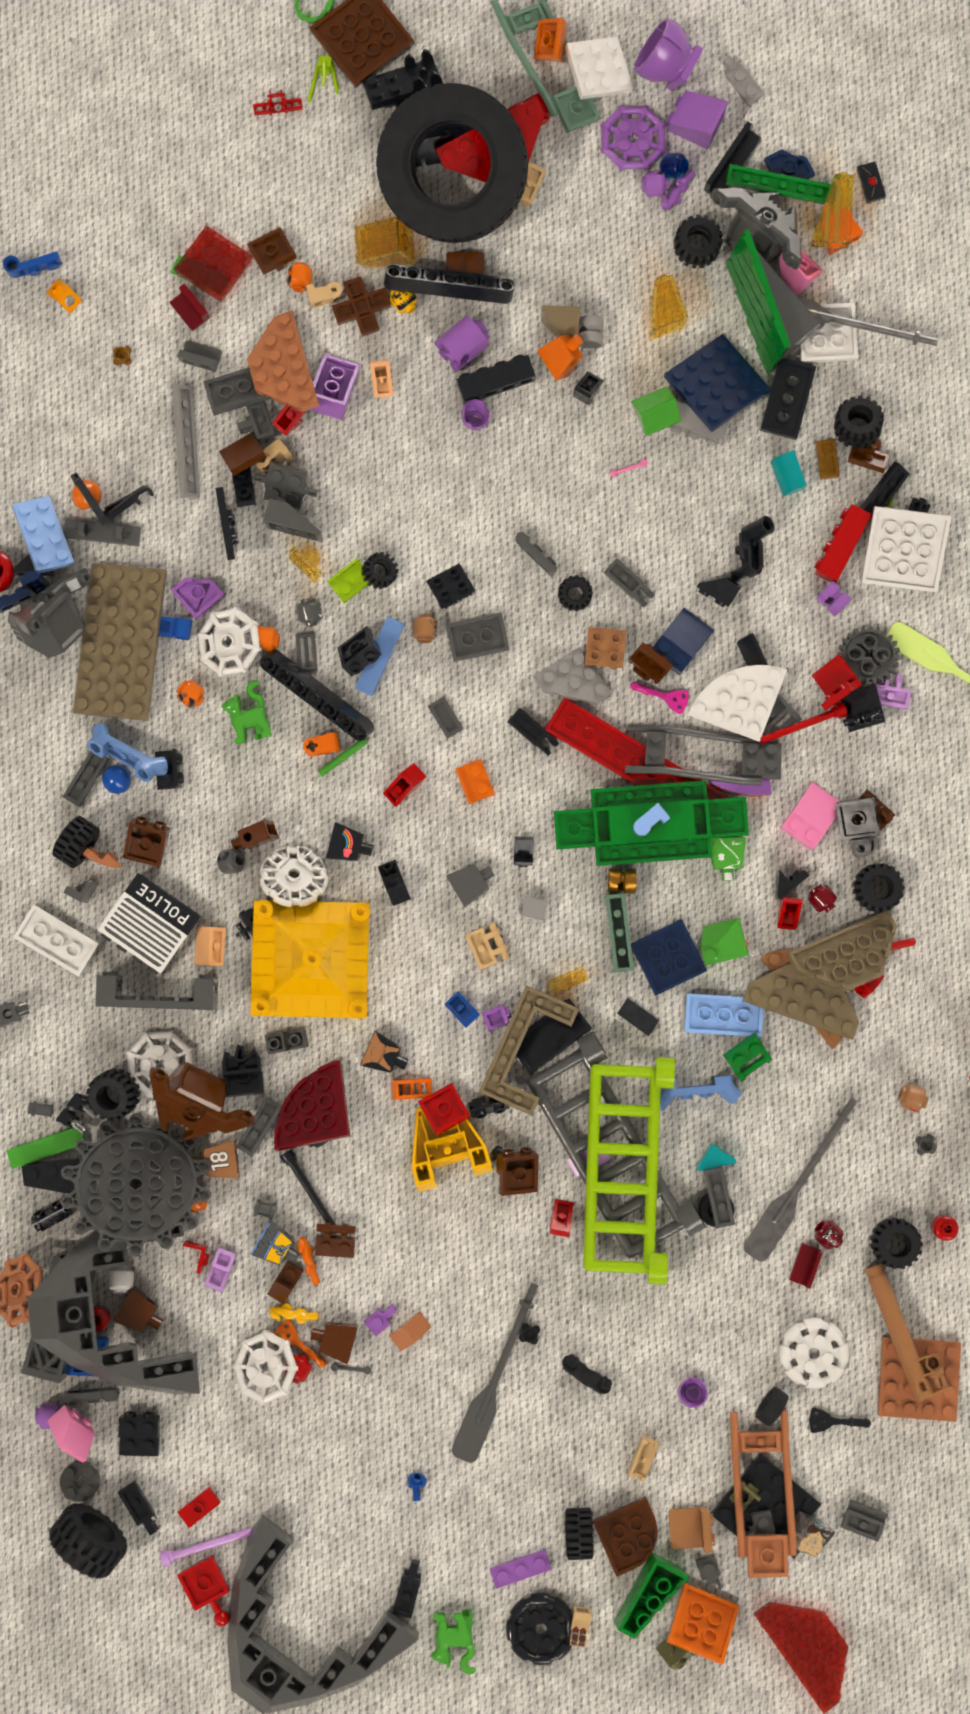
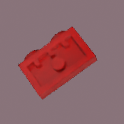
[812,654,862,711]

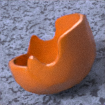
[71,480,101,510]

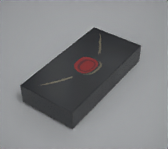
[856,161,886,204]

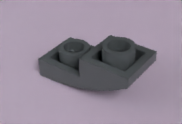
[265,1028,309,1054]

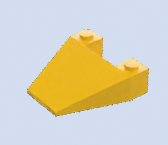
[412,1107,493,1192]

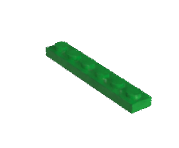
[725,164,840,207]

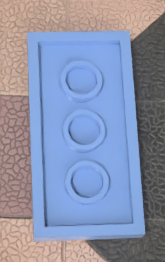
[12,496,74,573]
[684,993,763,1037]

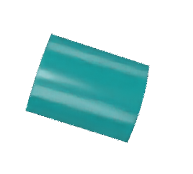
[770,450,807,497]

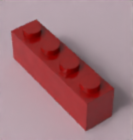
[814,504,872,583]

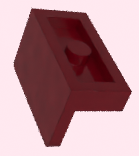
[170,283,210,331]
[789,1243,823,1289]

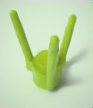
[308,55,339,103]

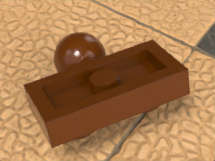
[847,438,890,474]

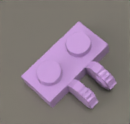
[872,673,911,710]

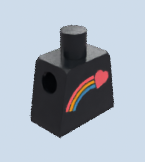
[326,822,373,861]

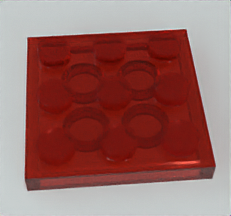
[174,226,253,302]

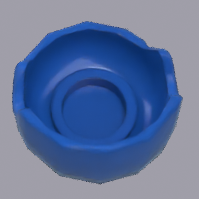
[102,764,131,794]

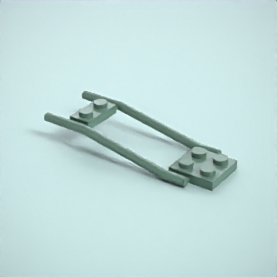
[490,0,601,133]

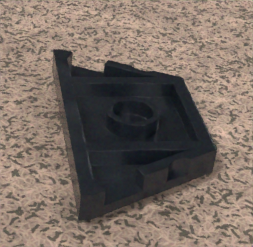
[215,487,239,561]

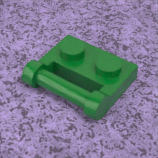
[723,1033,773,1082]

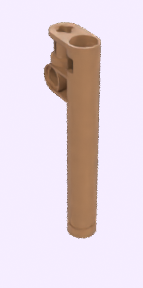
[864,1263,952,1402]

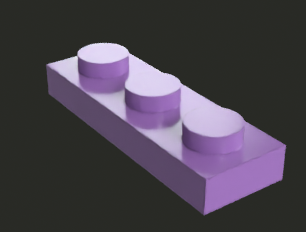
[490,1549,552,1589]

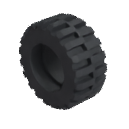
[49,1503,127,1579]

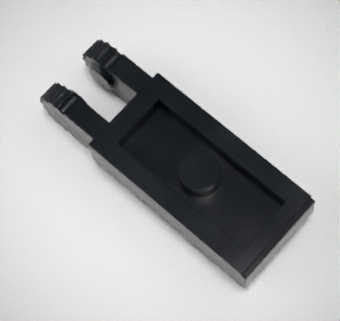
[507,708,559,756]

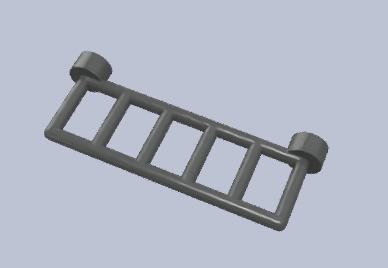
[528,1031,706,1258]

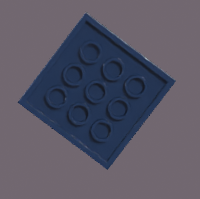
[664,334,771,432]

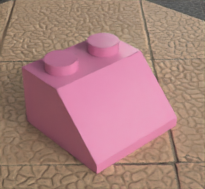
[47,1405,95,1463]

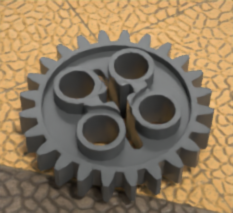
[837,625,900,687]

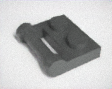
[763,694,802,743]

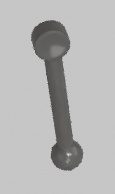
[331,1363,371,1375]

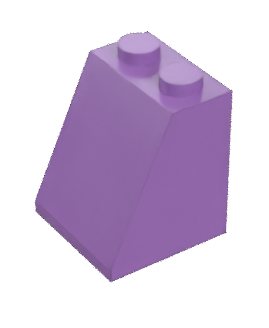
[666,90,728,150]

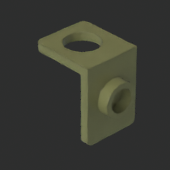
[729,1481,761,1510]

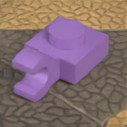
[364,1303,398,1337]

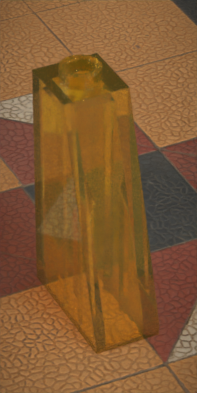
[810,172,854,249]

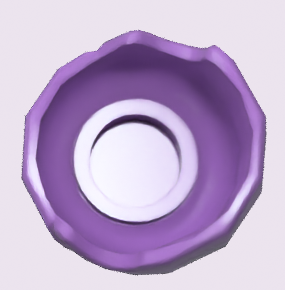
[461,398,490,431]
[678,1378,708,1408]

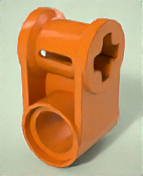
[303,732,341,757]

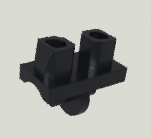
[235,908,253,941]

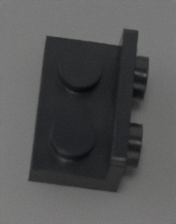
[155,749,184,790]

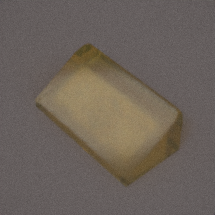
[548,967,589,994]

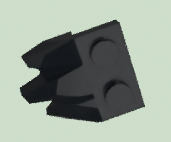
[222,1044,265,1098]

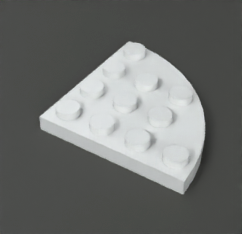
[688,665,787,742]

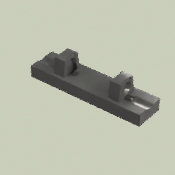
[63,518,142,547]

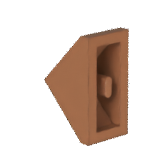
[389,1311,431,1351]

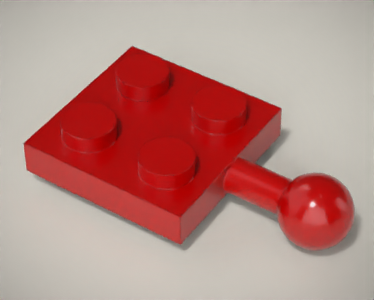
[177,1555,230,1627]

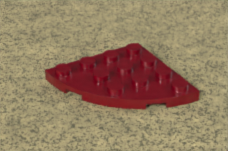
[274,1060,351,1151]

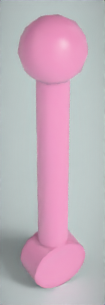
[610,459,648,477]

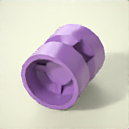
[816,581,852,617]

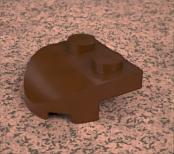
[628,642,673,684]

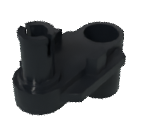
[731,516,775,582]

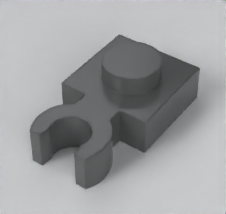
[695,1555,722,1593]

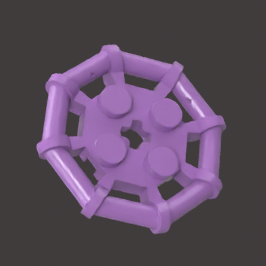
[600,105,667,171]

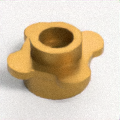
[113,347,132,366]

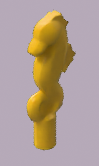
[269,1303,318,1324]

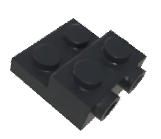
[338,626,381,677]
[118,1411,160,1456]

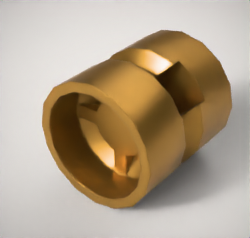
[608,868,637,894]

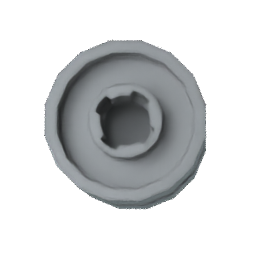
[579,315,603,349]

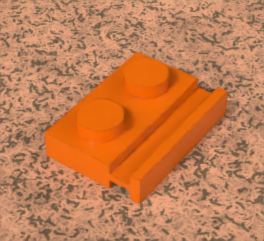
[455,759,495,805]

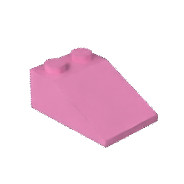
[779,782,840,850]

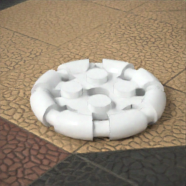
[259,845,329,907]
[779,1318,849,1389]

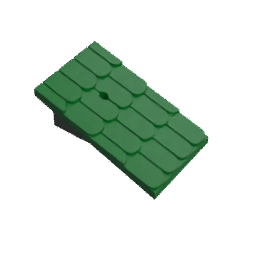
[726,228,819,374]

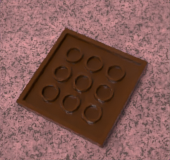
[309,0,414,88]

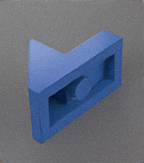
[444,991,480,1028]

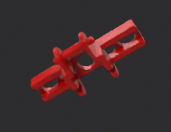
[253,90,303,116]

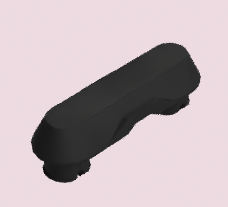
[562,1354,612,1394]

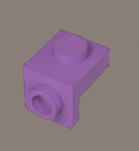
[482,1004,512,1032]

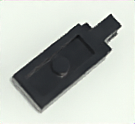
[118,1480,159,1536]
[392,1559,422,1618]

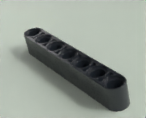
[383,264,515,304]
[260,650,374,741]

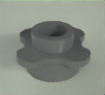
[915,1135,936,1155]

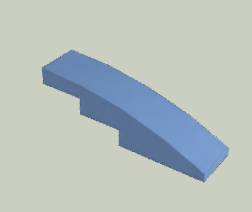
[355,616,405,696]

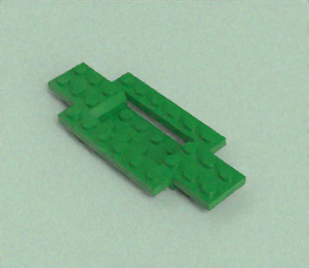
[553,781,749,866]

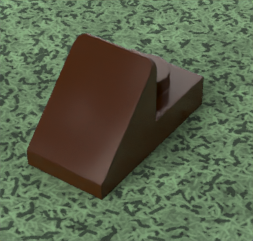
[267,1261,304,1305]

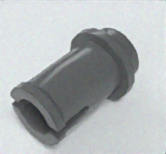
[28,1101,54,1117]

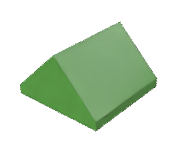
[631,386,681,436]

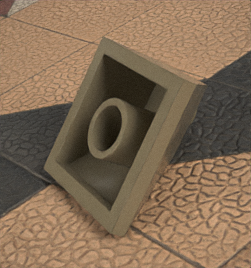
[541,305,580,338]

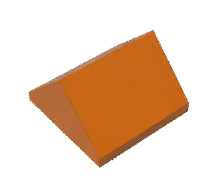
[534,18,567,63]

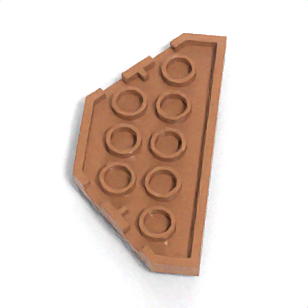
[247,311,320,412]

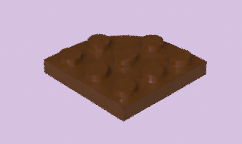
[593,1496,658,1577]

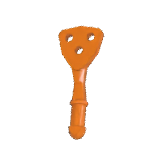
[274,1319,327,1367]

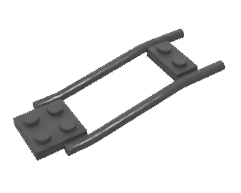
[625,725,782,785]

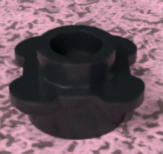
[519,1323,540,1345]

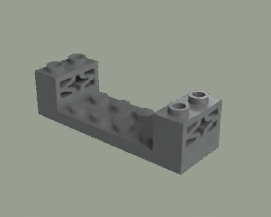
[95,971,219,1010]

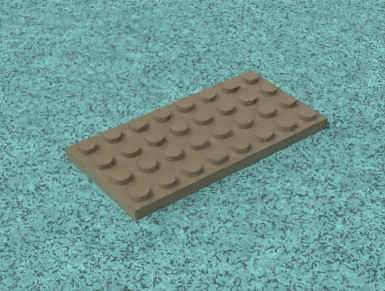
[73,563,167,721]

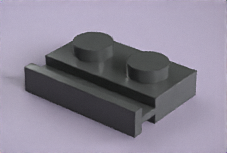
[840,1499,888,1542]

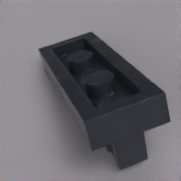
[860,461,910,518]

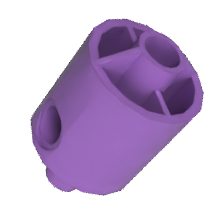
[434,315,489,372]

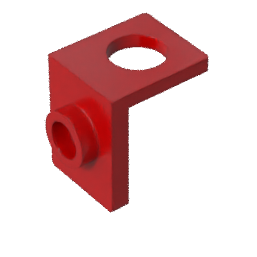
[183,1241,210,1274]

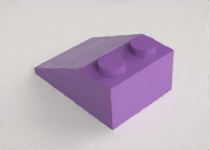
[310,353,360,420]

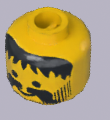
[390,290,418,314]

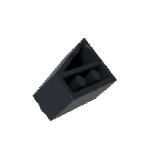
[21,1156,82,1194]

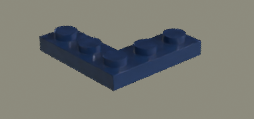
[0,570,51,613]

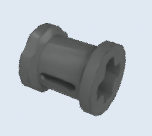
[253,1199,276,1220]

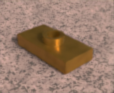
[816,439,840,480]

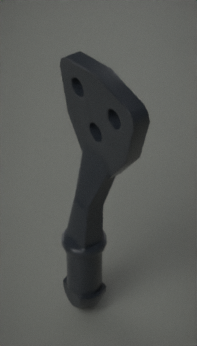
[809,1407,871,1433]

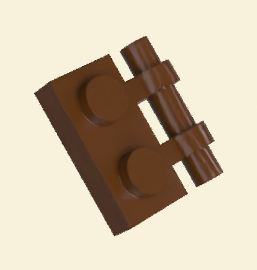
[315,1222,356,1258]

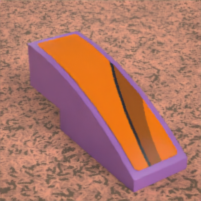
[710,775,772,797]

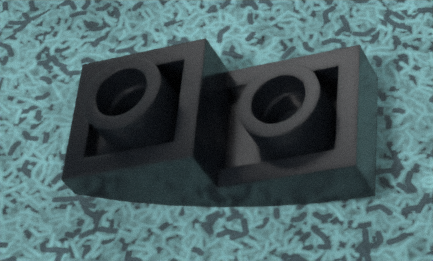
[232,466,256,507]

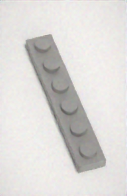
[172,384,200,499]

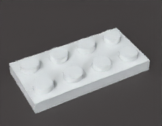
[13,904,100,977]

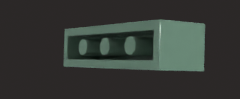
[604,893,634,973]

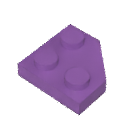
[171,578,225,620]

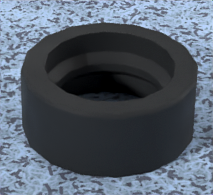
[755,1387,789,1426]

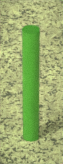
[318,739,368,776]

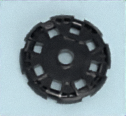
[506,1593,572,1666]

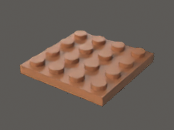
[878,1336,961,1422]

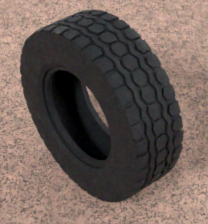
[376,83,528,243]

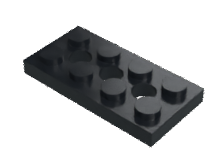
[760,358,816,440]

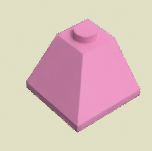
[780,249,823,296]

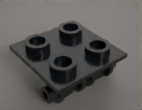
[426,563,475,609]
[841,685,885,732]

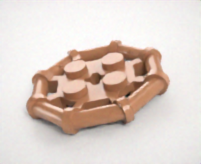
[0,1253,44,1328]

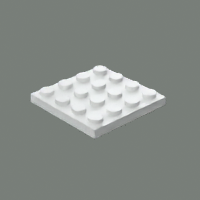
[861,506,951,592]

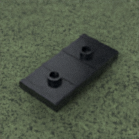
[516,998,592,1075]

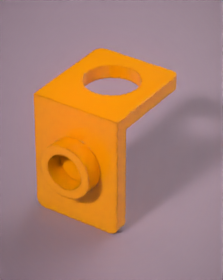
[46,279,82,313]

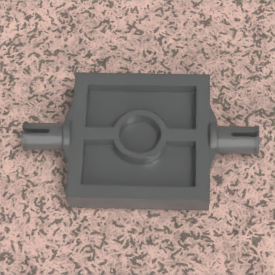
[254,462,318,509]

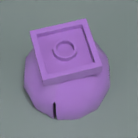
[634,18,703,91]

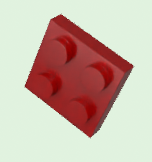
[418,1083,471,1136]

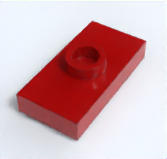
[177,1487,221,1528]

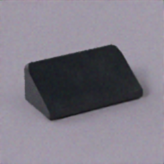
[737,633,768,666]
[617,998,659,1036]

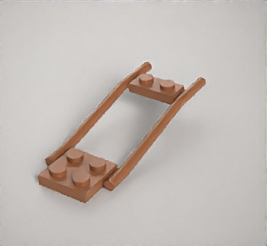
[730,1410,797,1578]

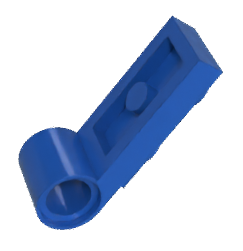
[3,251,63,278]
[159,616,193,640]

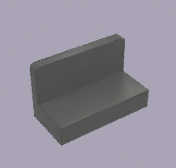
[177,340,222,372]
[63,880,99,903]

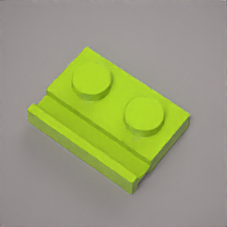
[327,558,369,603]

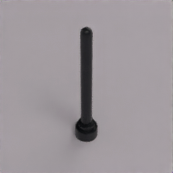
[279,1149,336,1225]

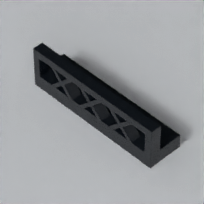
[704,121,761,194]

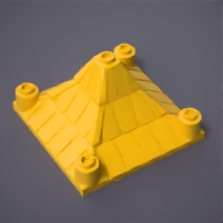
[250,900,370,1019]

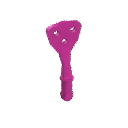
[630,682,689,714]

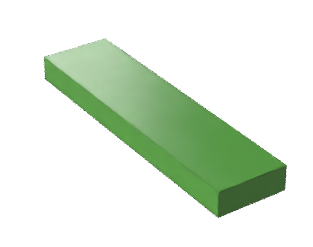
[6,1128,86,1169]

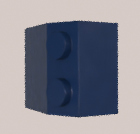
[653,608,714,676]

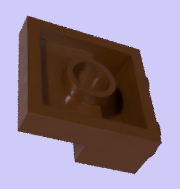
[123,816,170,867]
[496,1147,539,1196]

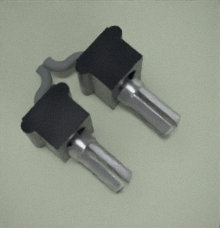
[56,1093,99,1134]

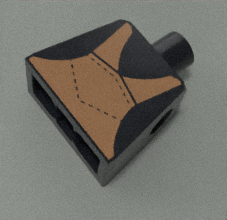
[360,1031,409,1073]

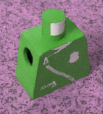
[711,837,746,881]

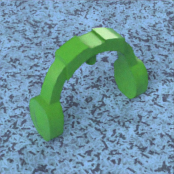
[295,0,335,24]

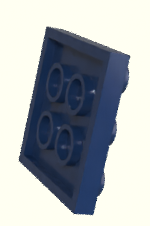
[631,919,707,996]

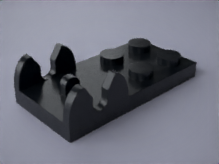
[362,49,443,110]

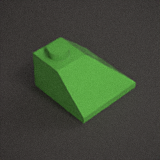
[701,918,749,966]

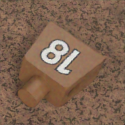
[194,1140,240,1178]

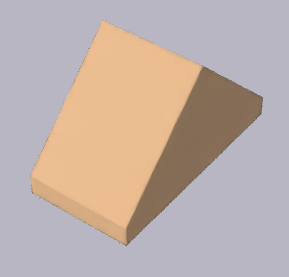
[370,360,393,398]

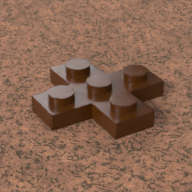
[332,276,391,337]

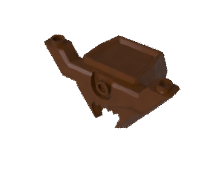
[149,1062,255,1140]

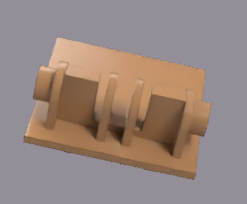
[585,627,627,670]

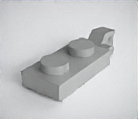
[722,55,764,107]

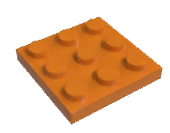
[666,1583,740,1665]

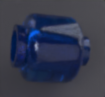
[660,153,689,179]

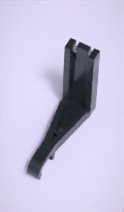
[70,472,154,525]

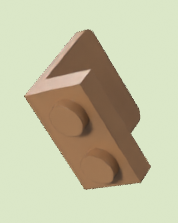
[668,1506,715,1553]

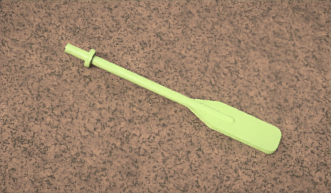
[886,622,970,684]

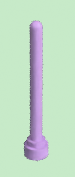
[160,1528,251,1567]

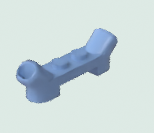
[87,724,168,782]
[660,1075,741,1111]

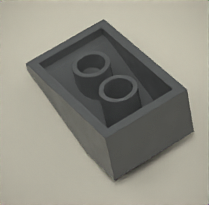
[263,497,323,542]

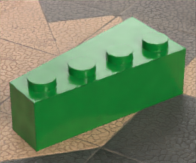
[613,1552,690,1639]

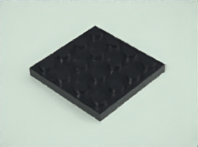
[711,1452,821,1536]

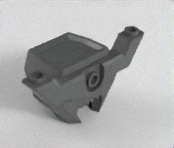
[710,188,802,270]
[8,568,91,658]

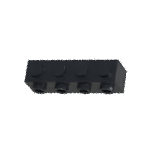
[456,354,536,405]

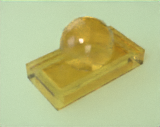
[289,547,322,583]

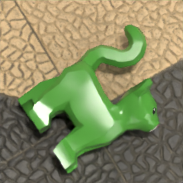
[222,680,272,744]
[431,1609,476,1674]

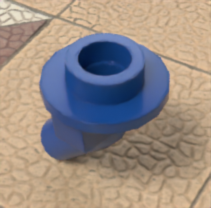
[407,1473,427,1501]

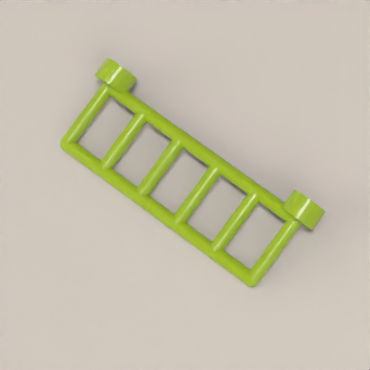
[583,1057,675,1285]

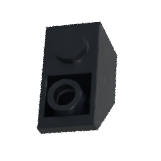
[696,576,742,607]
[378,860,411,906]

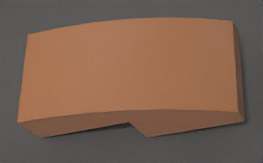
[81,846,121,868]

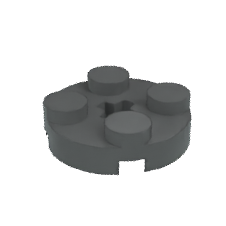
[60,1461,100,1502]

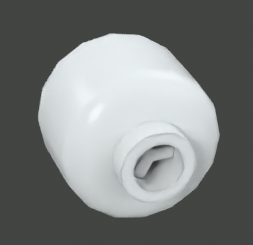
[108,1265,134,1294]

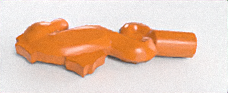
[297,1237,320,1285]

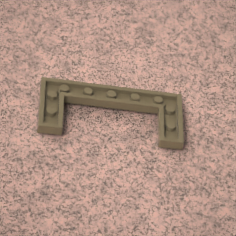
[479,985,579,1116]

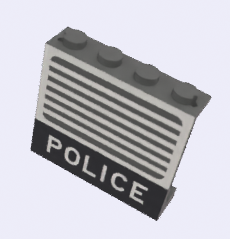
[98,873,203,975]

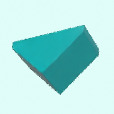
[696,1143,736,1171]

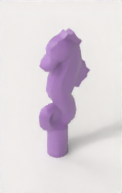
[661,170,696,211]

